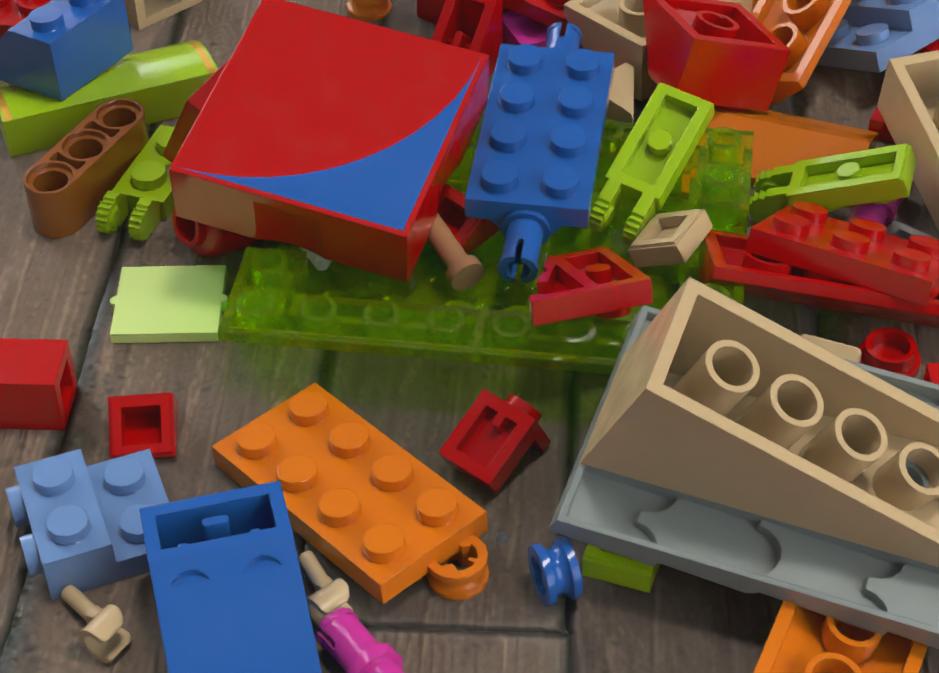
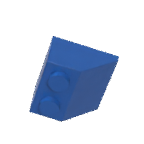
[0,0,134,101]

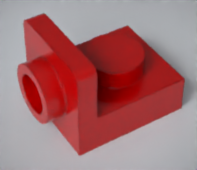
[438,389,551,494]

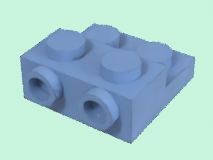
[817,0,939,73]
[5,449,169,601]

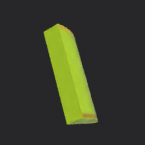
[0,40,218,158]

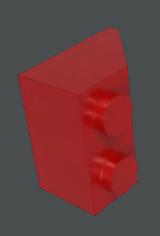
[643,0,791,111]

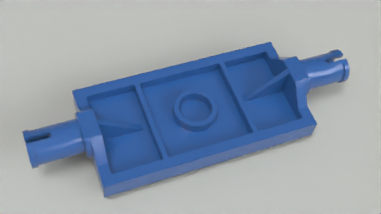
[465,22,615,283]

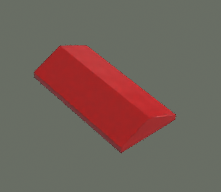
[699,230,939,328]

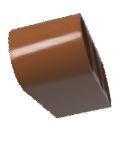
[23,98,149,239]

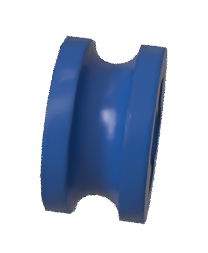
[528,536,583,607]

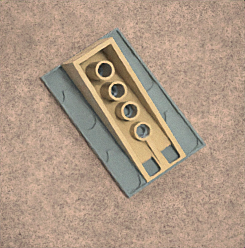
[548,277,939,649]

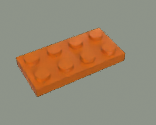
[212,383,489,604]

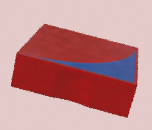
[168,0,489,283]

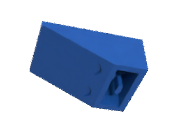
[139,481,322,673]

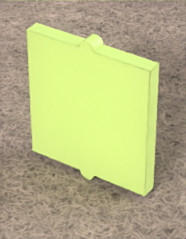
[110,265,229,344]

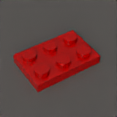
[745,201,939,306]

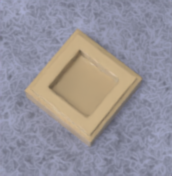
[627,209,713,268]

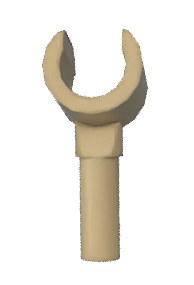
[298,551,354,635]
[61,585,132,663]

